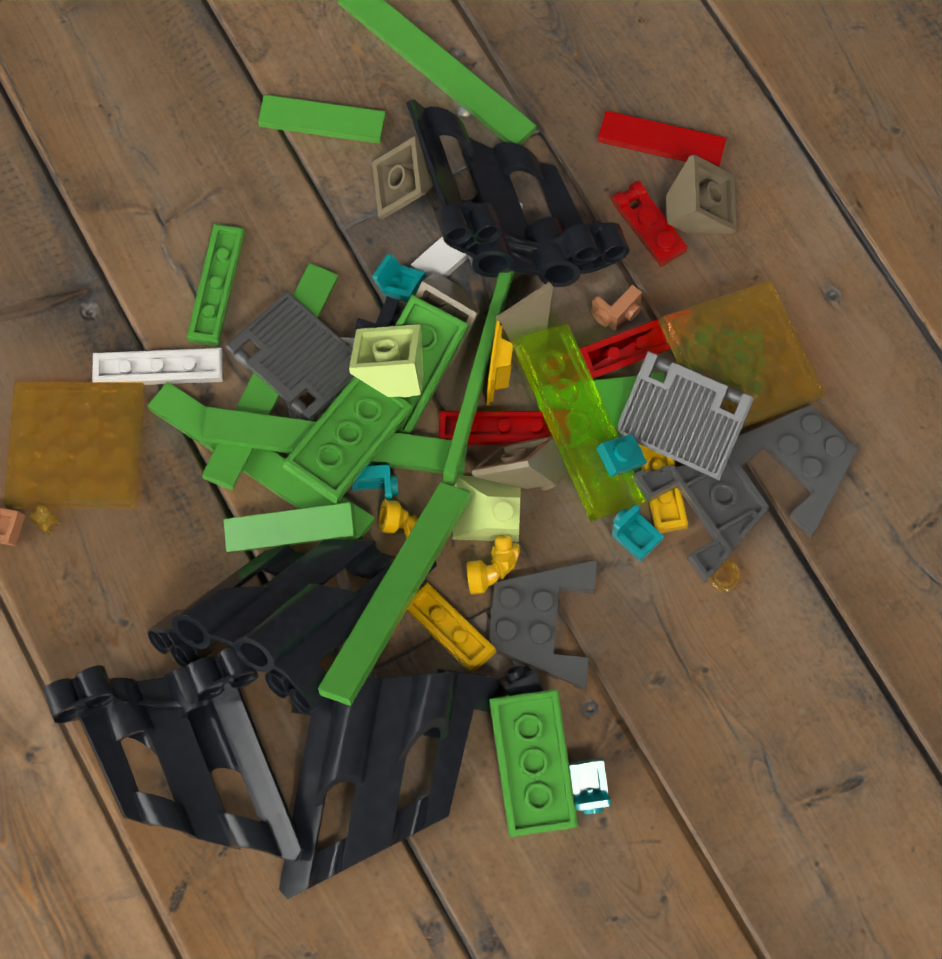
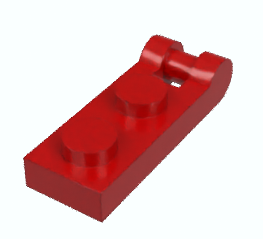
[611,180,688,267]

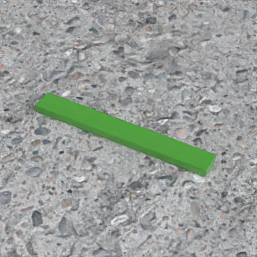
[338,0,536,145]
[443,247,518,486]
[202,263,338,491]
[148,382,376,540]
[202,407,467,476]
[318,482,471,706]

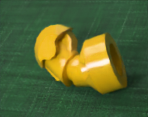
[378,499,418,539]
[467,535,520,595]

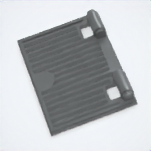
[226,291,355,421]
[614,351,755,480]

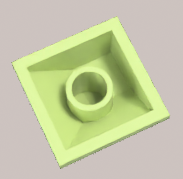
[349,324,424,397]
[453,475,521,542]

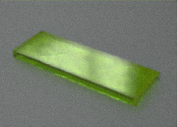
[511,323,647,522]

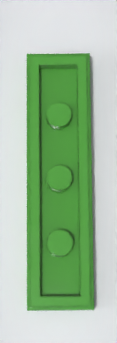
[258,95,386,144]
[187,224,246,347]
[223,502,357,553]

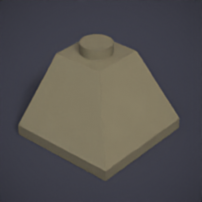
[372,136,435,219]
[666,154,737,234]
[415,272,479,367]
[496,282,553,372]
[472,435,569,490]

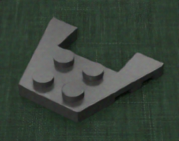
[731,405,858,538]
[632,454,769,583]
[489,561,597,690]

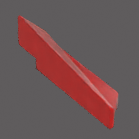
[537,308,690,392]

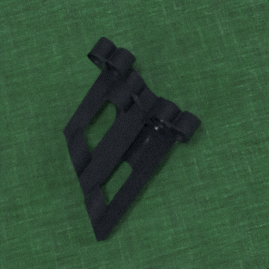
[406,99,630,287]
[147,539,437,715]
[42,646,304,861]
[279,669,501,899]

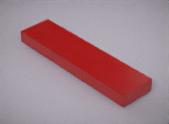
[598,111,727,167]
[439,411,570,445]

